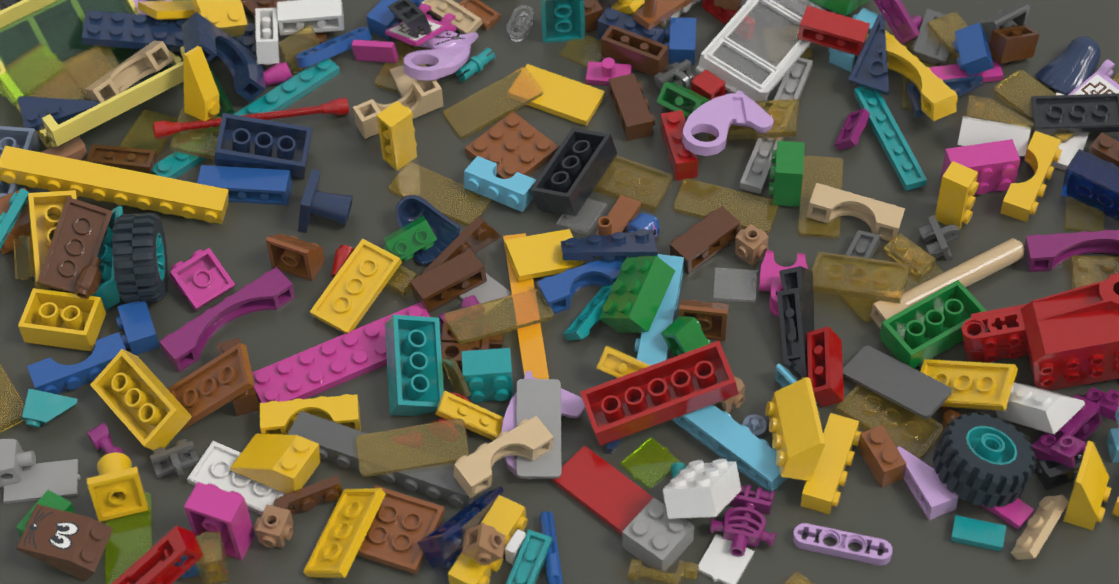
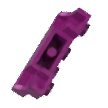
[1032,387,1119,469]

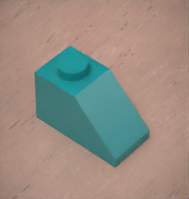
[21,389,77,428]

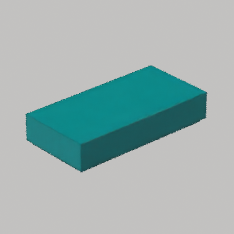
[951,515,1006,552]

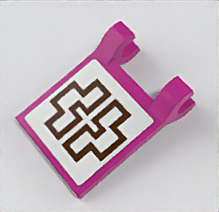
[385,4,457,47]

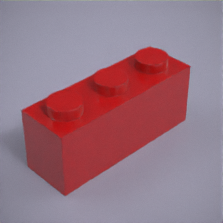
[797,6,870,56]
[660,110,698,181]
[807,326,844,407]

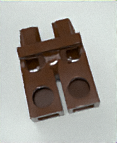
[441,322,504,374]

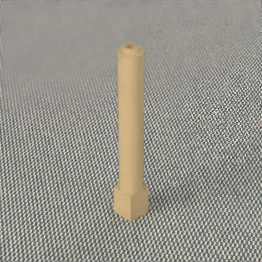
[870,238,1025,329]

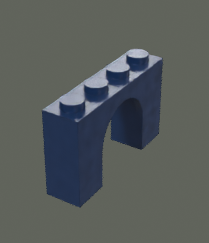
[181,12,266,102]

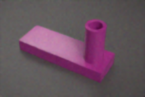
[874,0,923,45]

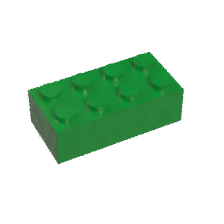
[879,280,987,368]

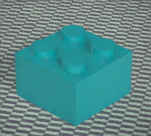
[462,348,514,403]

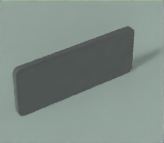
[843,346,952,419]

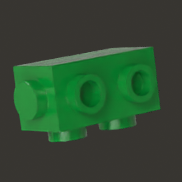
[383,215,437,262]

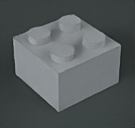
[622,498,694,575]

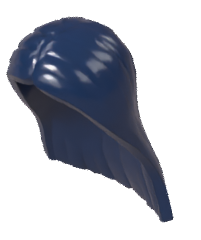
[1035,36,1101,95]
[395,194,460,265]

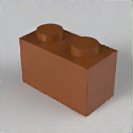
[858,425,907,488]

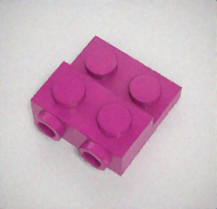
[169,248,235,311]

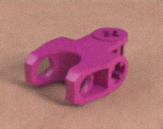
[759,250,808,317]

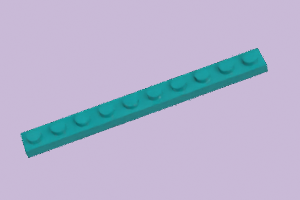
[151,58,340,179]

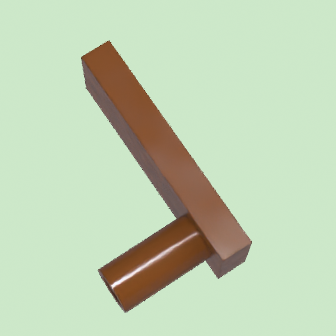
[633,0,693,30]
[595,195,641,236]

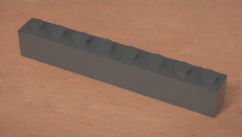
[288,411,476,509]

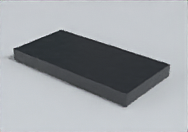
[1030,93,1119,134]

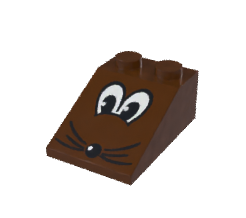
[16,504,113,582]

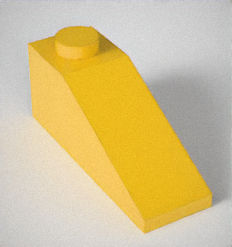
[183,46,220,121]

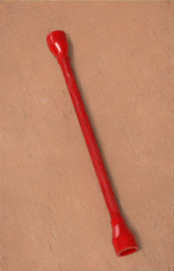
[153,97,349,139]

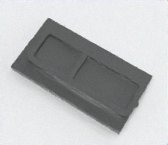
[912,8,959,65]

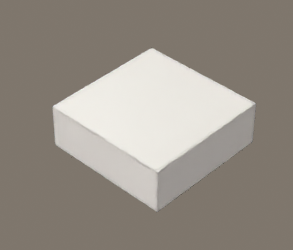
[505,529,526,565]

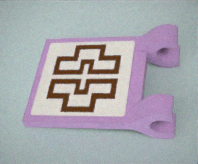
[1068,59,1119,95]

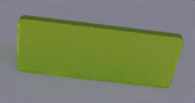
[105,492,152,584]

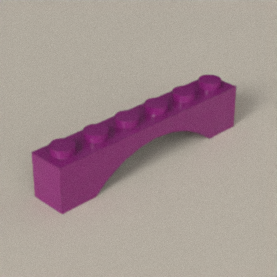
[1024,230,1119,272]
[159,267,296,373]

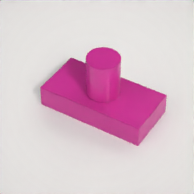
[586,58,632,86]

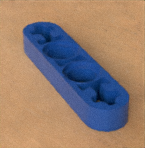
[295,27,372,68]

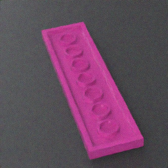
[252,302,442,403]

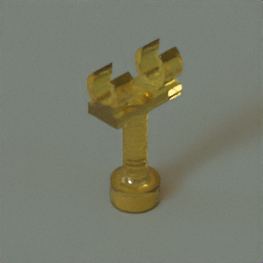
[628,558,699,584]

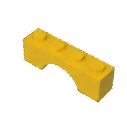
[1001,131,1063,222]
[260,394,361,435]

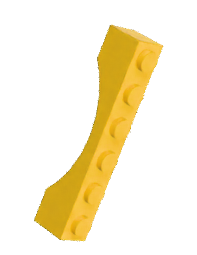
[865,30,958,121]

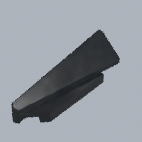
[777,266,814,378]

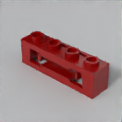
[112,525,204,584]

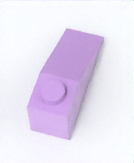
[897,446,959,520]

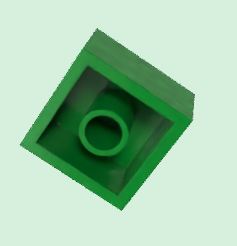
[769,141,805,207]

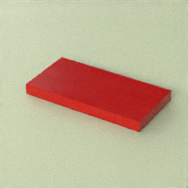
[551,445,654,536]

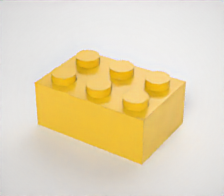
[18,288,106,352]

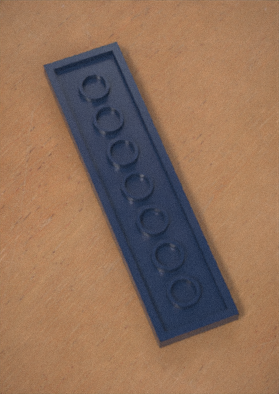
[82,10,257,55]

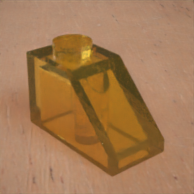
[196,532,230,584]

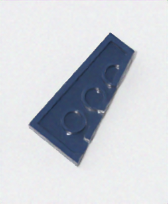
[561,229,658,260]

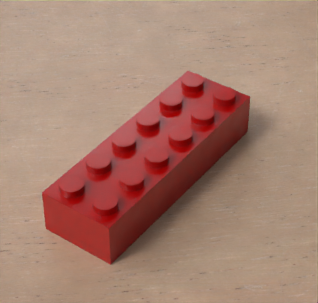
[580,341,739,446]

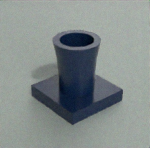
[298,169,353,233]

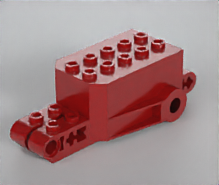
[962,273,1119,391]

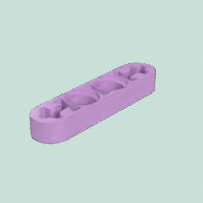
[793,523,892,566]

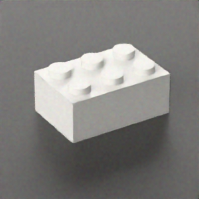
[663,459,741,519]

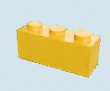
[376,101,417,171]
[935,161,979,229]

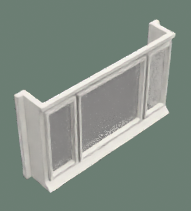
[695,0,835,109]

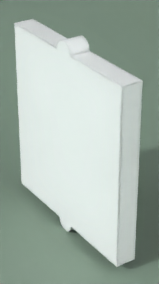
[696,534,754,584]

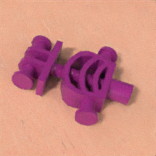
[711,484,777,557]

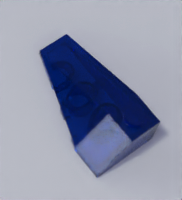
[417,486,504,569]

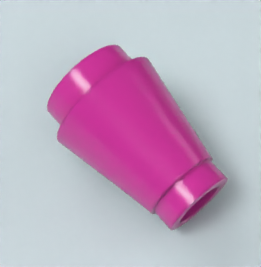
[263,62,292,86]

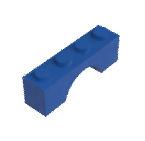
[537,256,627,316]
[27,332,126,395]

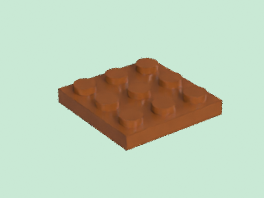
[465,112,559,179]
[356,485,445,575]

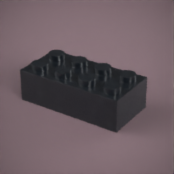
[530,128,617,216]

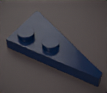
[848,14,890,96]
[906,75,983,117]
[18,96,99,131]

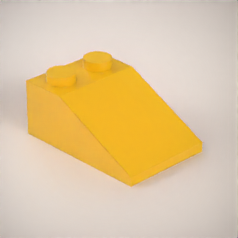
[192,0,247,37]
[230,434,320,494]
[1063,441,1111,531]

